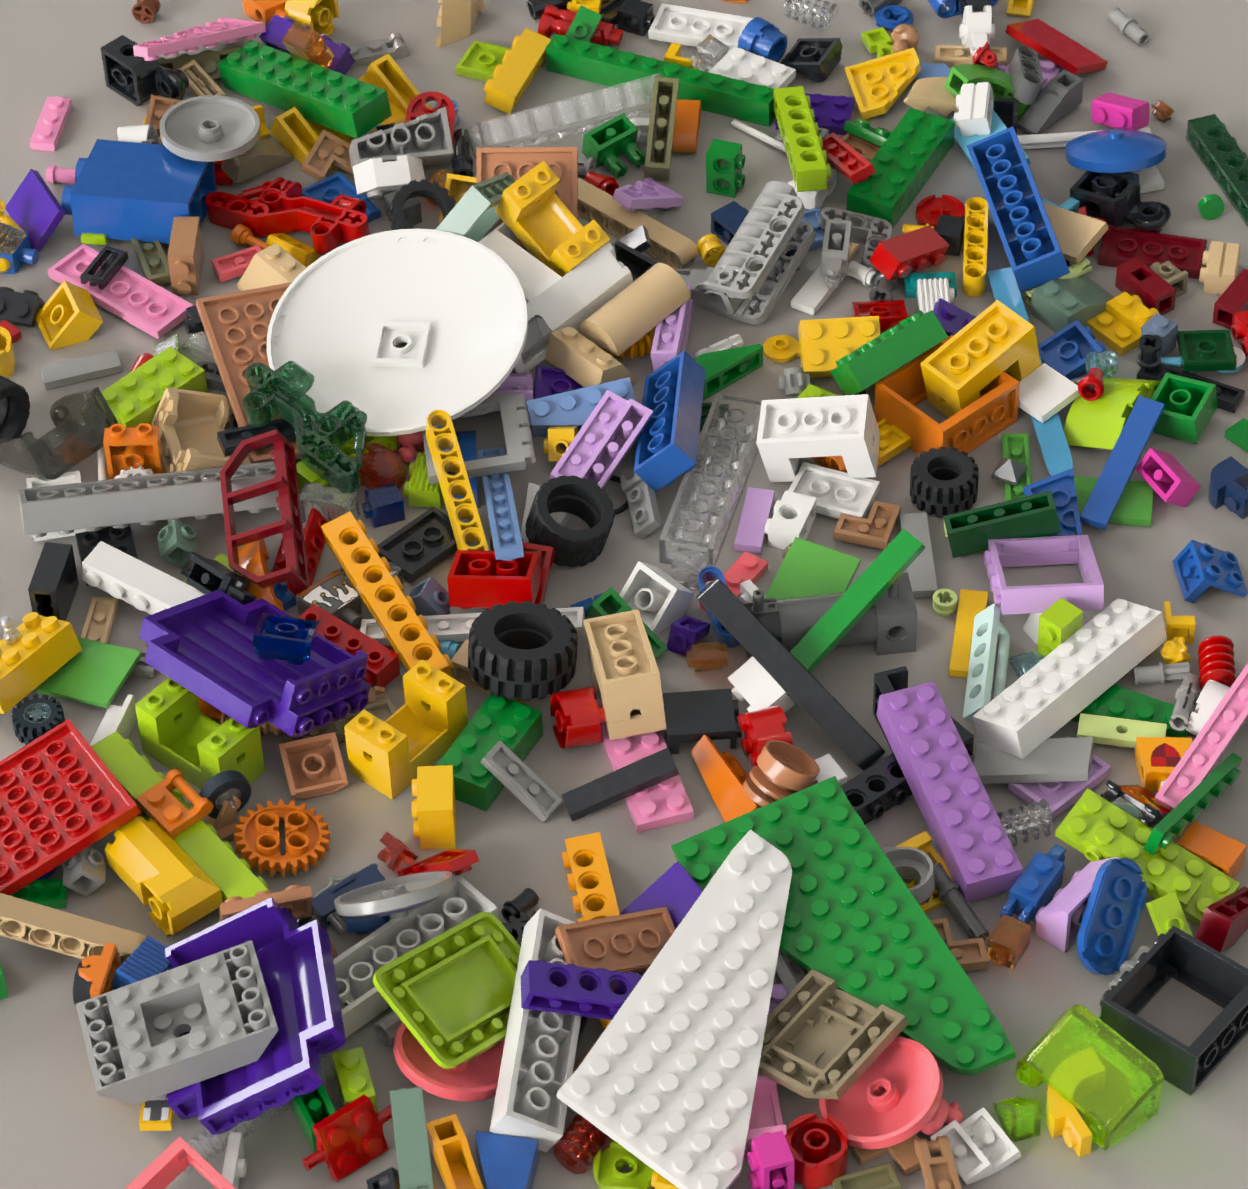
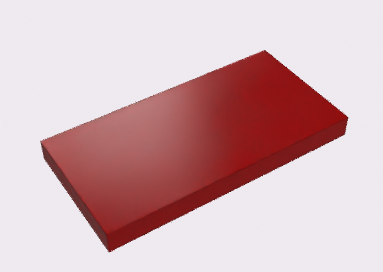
[1005,19,1108,75]

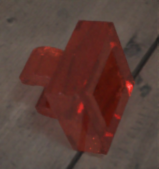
[377,832,418,872]

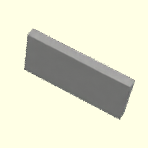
[973,737,1094,784]

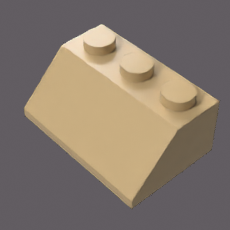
[237,243,306,291]
[546,326,637,388]

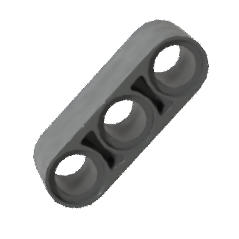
[1009,45,1043,105]

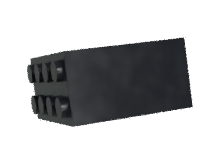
[1098,925,1248,1096]

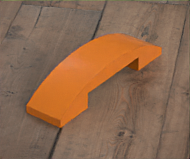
[238,539,285,612]

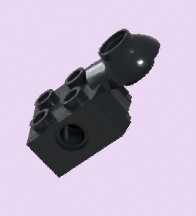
[101,35,189,106]
[1070,171,1171,233]

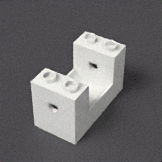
[756,394,880,483]

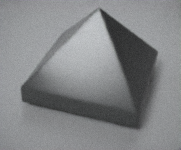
[991,458,1027,486]

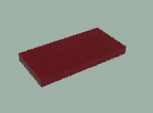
[1097,226,1207,279]

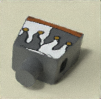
[296,569,363,629]

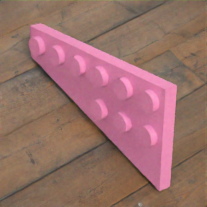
[133,17,266,61]

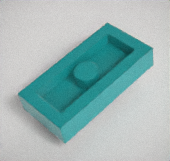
[904,272,957,298]

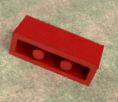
[870,225,949,281]

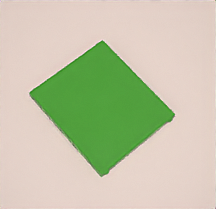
[765,537,861,599]
[36,637,143,709]

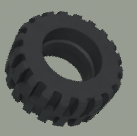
[468,601,578,701]

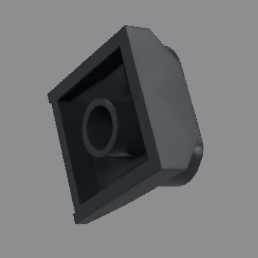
[780,38,843,82]

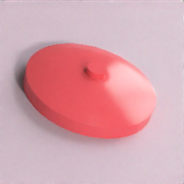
[393,1022,505,1102]
[819,1037,943,1149]

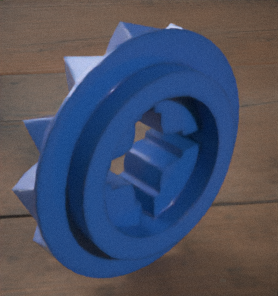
[875,5,913,33]

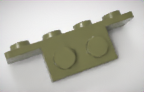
[157,46,241,84]

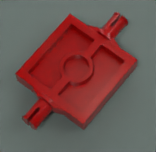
[302,1094,392,1182]

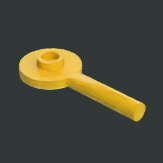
[763,335,800,363]

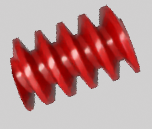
[1198,635,1236,691]

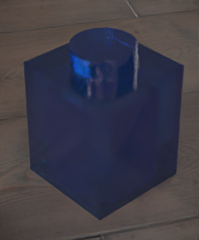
[362,483,405,528]

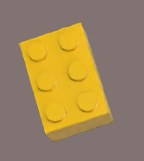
[798,316,880,378]

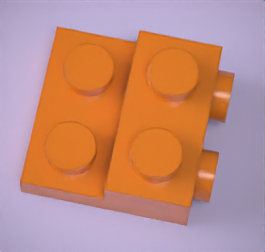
[103,423,164,479]

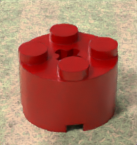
[550,686,605,749]
[738,705,793,768]
[785,1114,848,1189]

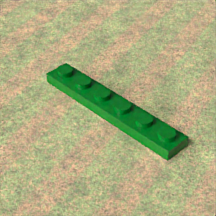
[1143,752,1242,856]

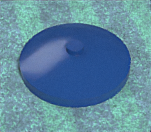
[1065,129,1166,173]

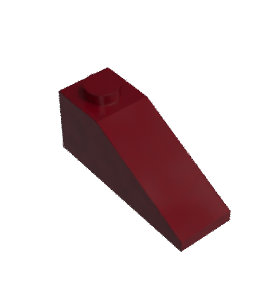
[1195,886,1248,953]

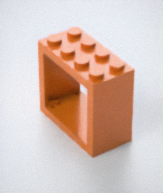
[874,335,1020,456]

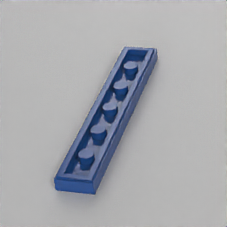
[1080,396,1165,530]

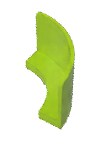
[1063,376,1161,450]

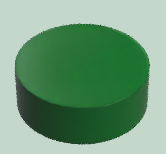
[1198,194,1225,220]

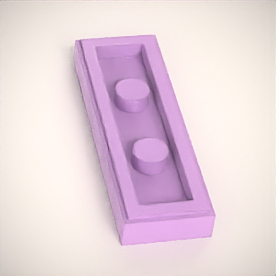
[734,487,775,554]

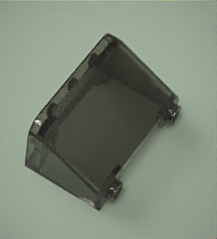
[0,387,118,481]

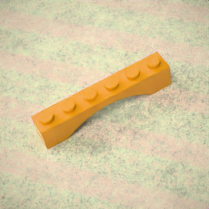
[426,1114,484,1189]

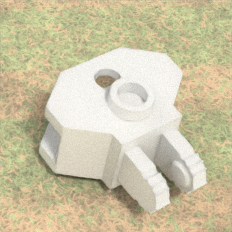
[959,6,995,58]

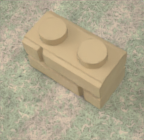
[1199,241,1241,295]

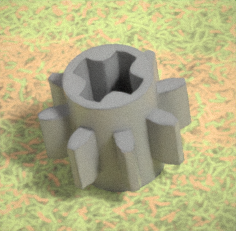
[778,367,811,396]

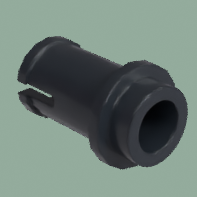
[501,888,539,923]

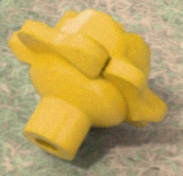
[1161,637,1191,664]

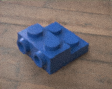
[1038,320,1109,380]

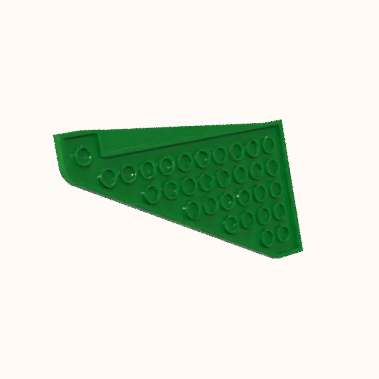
[671,776,1016,1075]

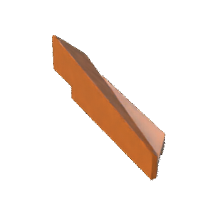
[691,735,761,822]

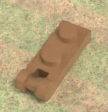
[914,1135,961,1189]

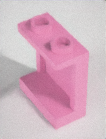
[743,1075,787,1159]

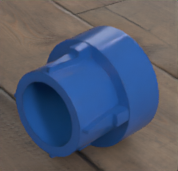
[738,17,788,62]

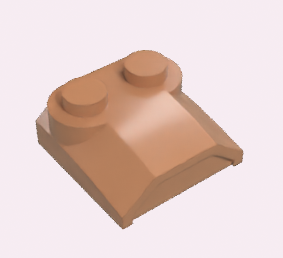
[279,732,348,800]

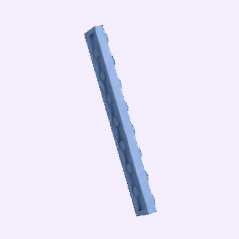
[477,447,524,561]

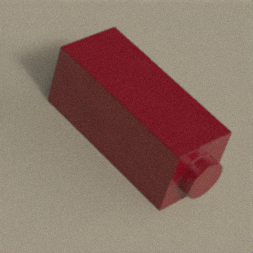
[1115,257,1176,315]
[1212,269,1248,330]

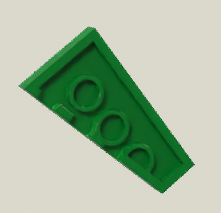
[1071,684,1189,738]

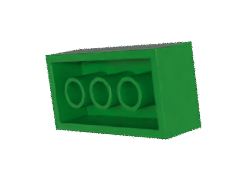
[830,310,948,395]
[436,693,543,812]

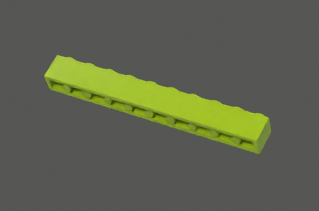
[91,731,269,903]

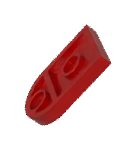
[405,91,456,161]

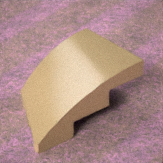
[904,77,959,117]

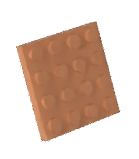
[476,147,578,249]

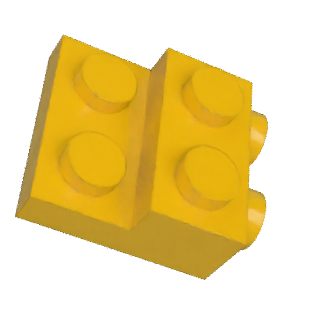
[1086,292,1160,356]

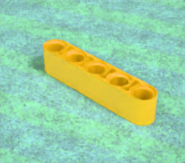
[962,197,988,297]

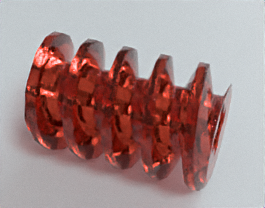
[554,1114,609,1174]

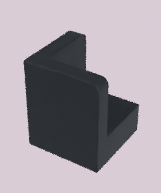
[993,98,1019,134]

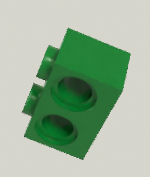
[706,139,746,198]

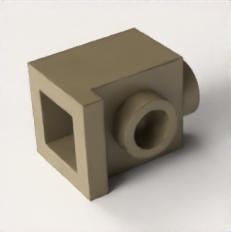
[1150,261,1188,297]

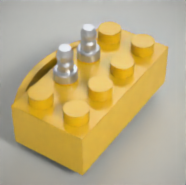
[0,612,82,714]

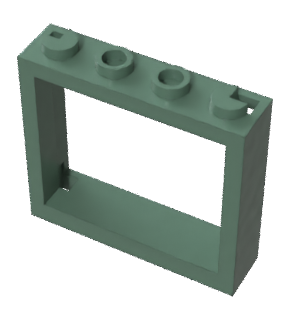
[435,172,516,242]
[390,1087,434,1189]

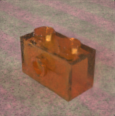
[282,22,335,68]

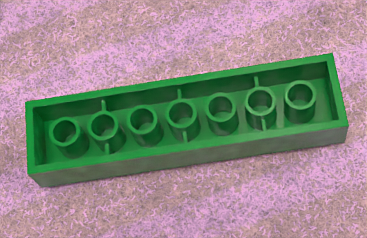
[218,40,392,139]

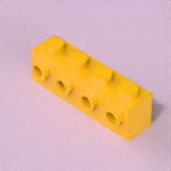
[483,28,551,114]

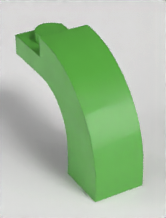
[944,64,1031,120]

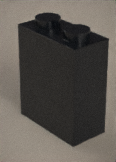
[28,542,79,621]

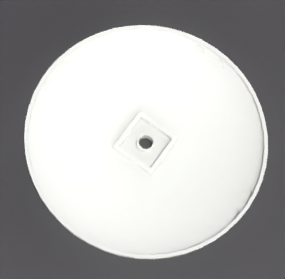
[267,229,528,437]

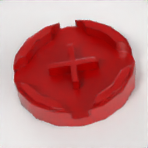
[915,195,965,231]

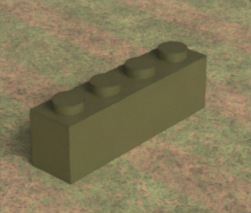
[644,76,679,181]

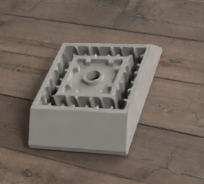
[76,940,278,1104]

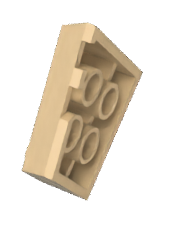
[436,0,485,47]

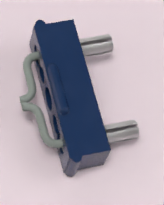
[312,863,386,934]

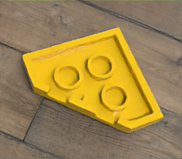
[844,48,921,119]

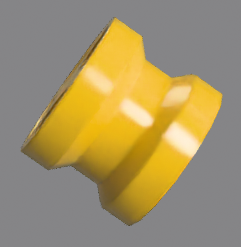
[696,234,726,267]

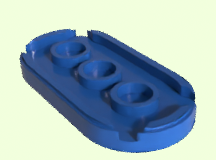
[1077,858,1147,975]

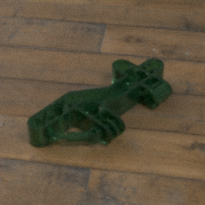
[243,361,367,494]

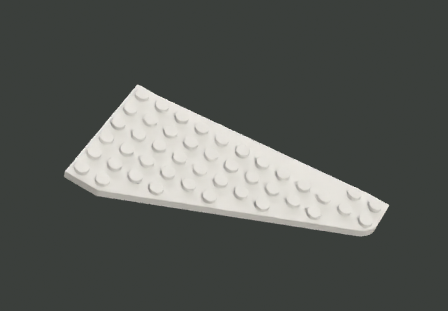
[556,830,792,1189]

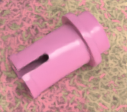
[46,165,76,184]

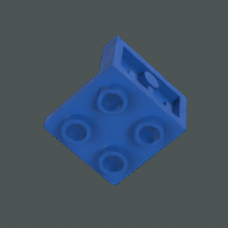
[1172,540,1248,604]

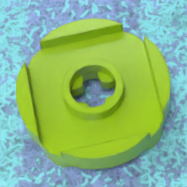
[593,1141,654,1189]

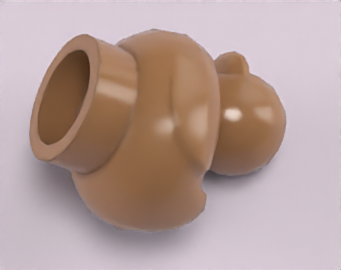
[891,24,919,53]

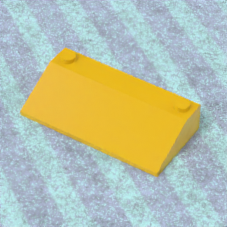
[269,53,431,171]

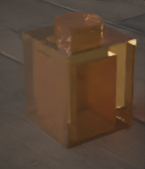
[987,914,1031,970]

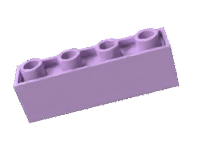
[651,284,694,371]

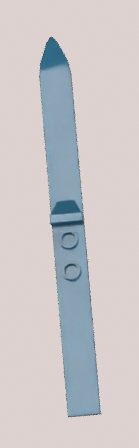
[987,267,1073,476]

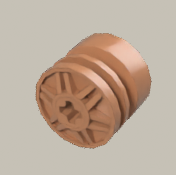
[743,740,820,807]

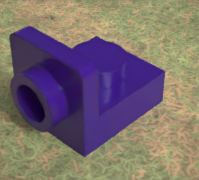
[667,615,711,658]

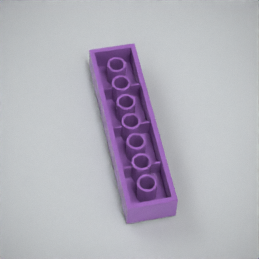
[877,681,1023,903]

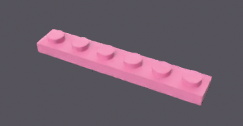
[1154,664,1248,812]

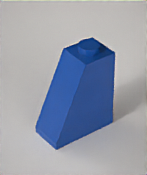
[475,1131,539,1189]

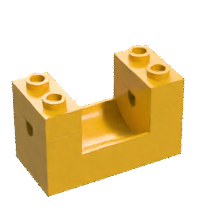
[495,160,610,277]
[920,300,1041,418]
[344,660,468,800]

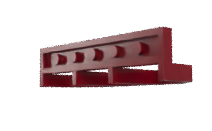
[220,429,309,592]

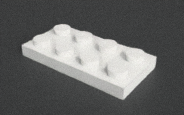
[648,3,753,52]

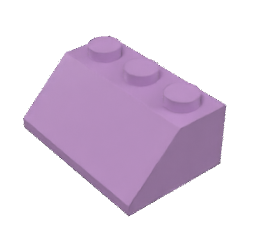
[1035,857,1118,953]

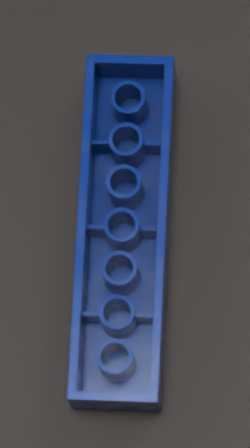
[967,127,1070,292]

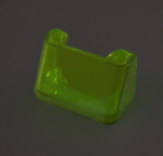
[1015,1004,1164,1151]

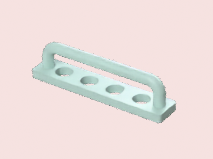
[963,604,1010,722]

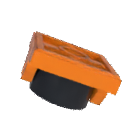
[73,943,120,1005]

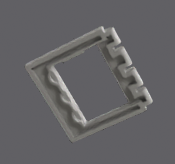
[422,391,536,484]

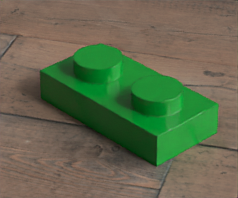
[843,118,891,147]

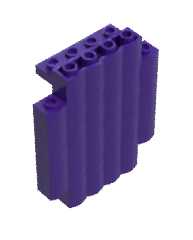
[139,590,371,737]
[165,897,346,1135]

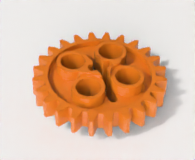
[234,799,330,878]

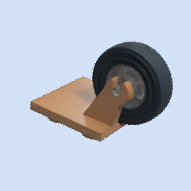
[187,770,251,842]

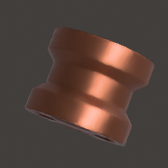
[132,0,161,24]

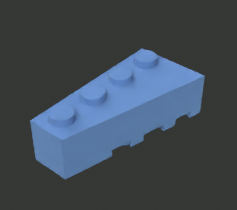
[526,377,636,437]

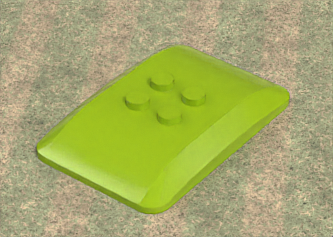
[373,912,521,1069]

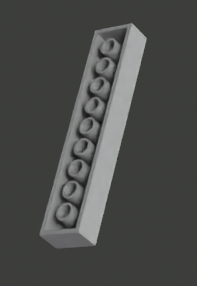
[18,461,279,538]

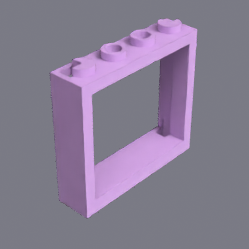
[984,535,1104,615]

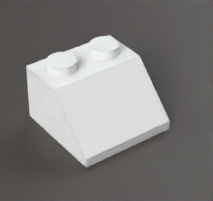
[619,561,694,635]

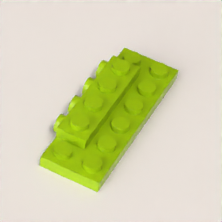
[1054,788,1240,926]

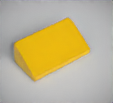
[266,233,321,267]

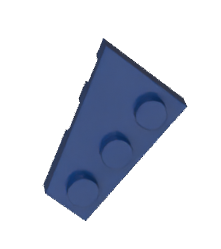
[1023,468,1082,537]

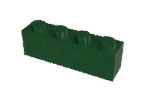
[943,491,1061,558]

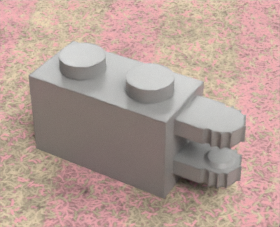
[821,219,852,288]

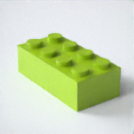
[91,347,208,429]

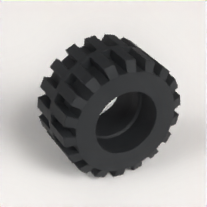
[910,447,979,517]

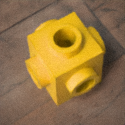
[544,426,578,464]

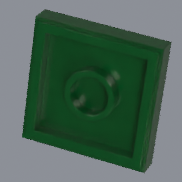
[1177,330,1237,372]

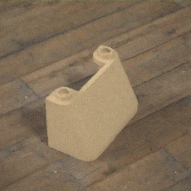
[151,387,251,473]

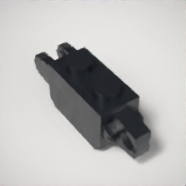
[181,552,256,605]

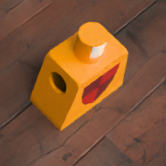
[1134,737,1192,792]

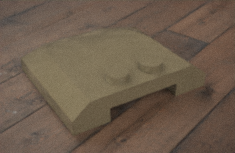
[758,969,908,1100]

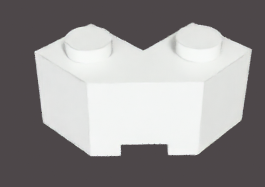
[353,155,425,200]

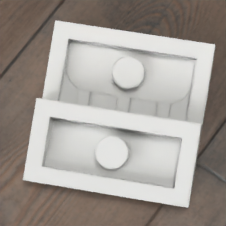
[930,1107,1022,1185]

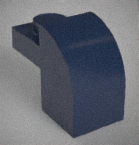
[1208,456,1248,519]

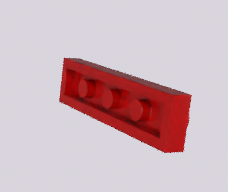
[822,132,875,184]

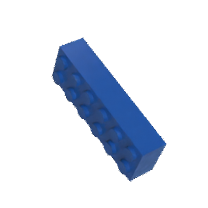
[634,350,706,492]

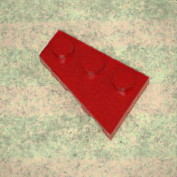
[397,849,479,877]

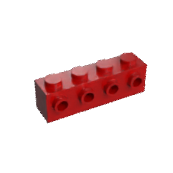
[296,604,400,688]

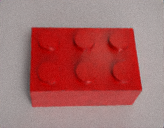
[447,550,542,610]

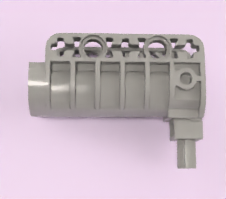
[679,181,816,325]

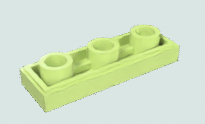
[1077,713,1167,748]

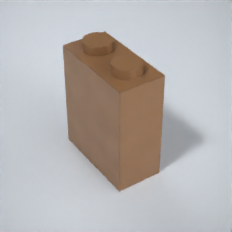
[168,217,204,295]

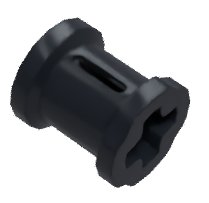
[1137,334,1162,370]

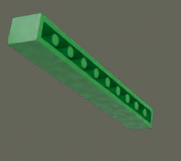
[546,34,776,127]

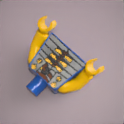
[0,200,39,274]

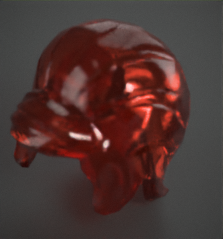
[349,443,407,495]

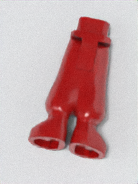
[537,4,624,46]

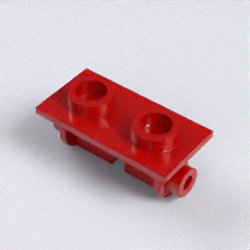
[973,42,1001,71]

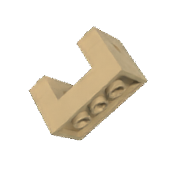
[583,609,667,740]

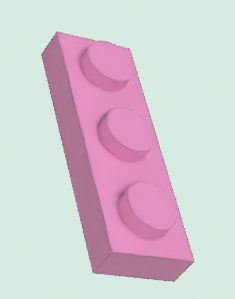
[30,96,72,151]

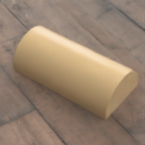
[580,263,691,356]

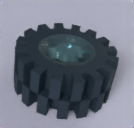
[12,694,65,745]

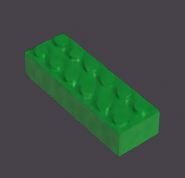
[846,108,955,230]

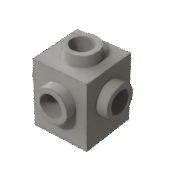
[62,846,106,897]

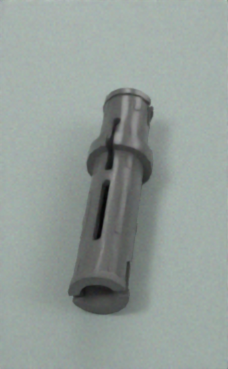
[933,863,989,940]

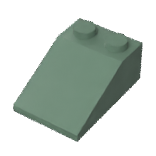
[1031,277,1115,333]

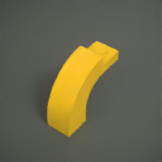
[1045,1048,1106,1158]

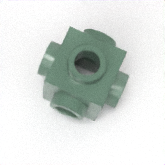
[157,519,198,569]

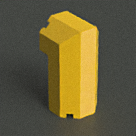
[104,817,223,935]

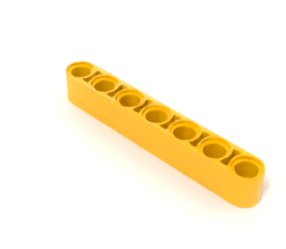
[426,410,489,551]

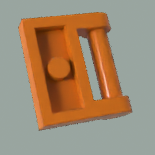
[136,769,213,839]

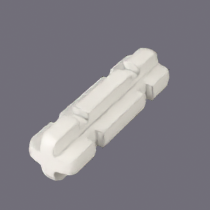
[695,334,744,357]

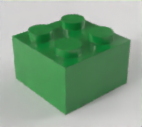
[1151,373,1218,444]

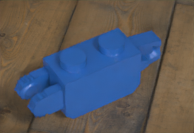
[999,844,1066,930]

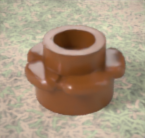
[1151,100,1174,122]

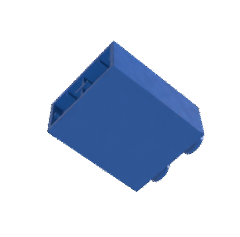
[61,139,217,244]

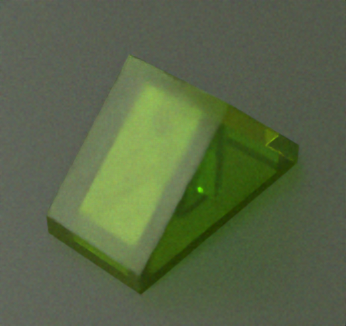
[993,1095,1042,1142]

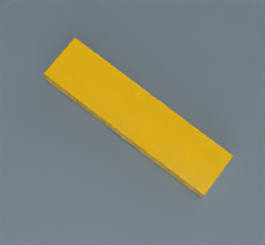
[949,589,988,678]

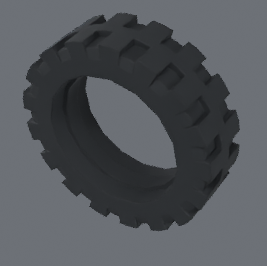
[388,179,455,230]

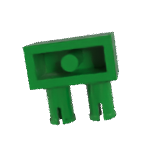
[582,113,646,179]

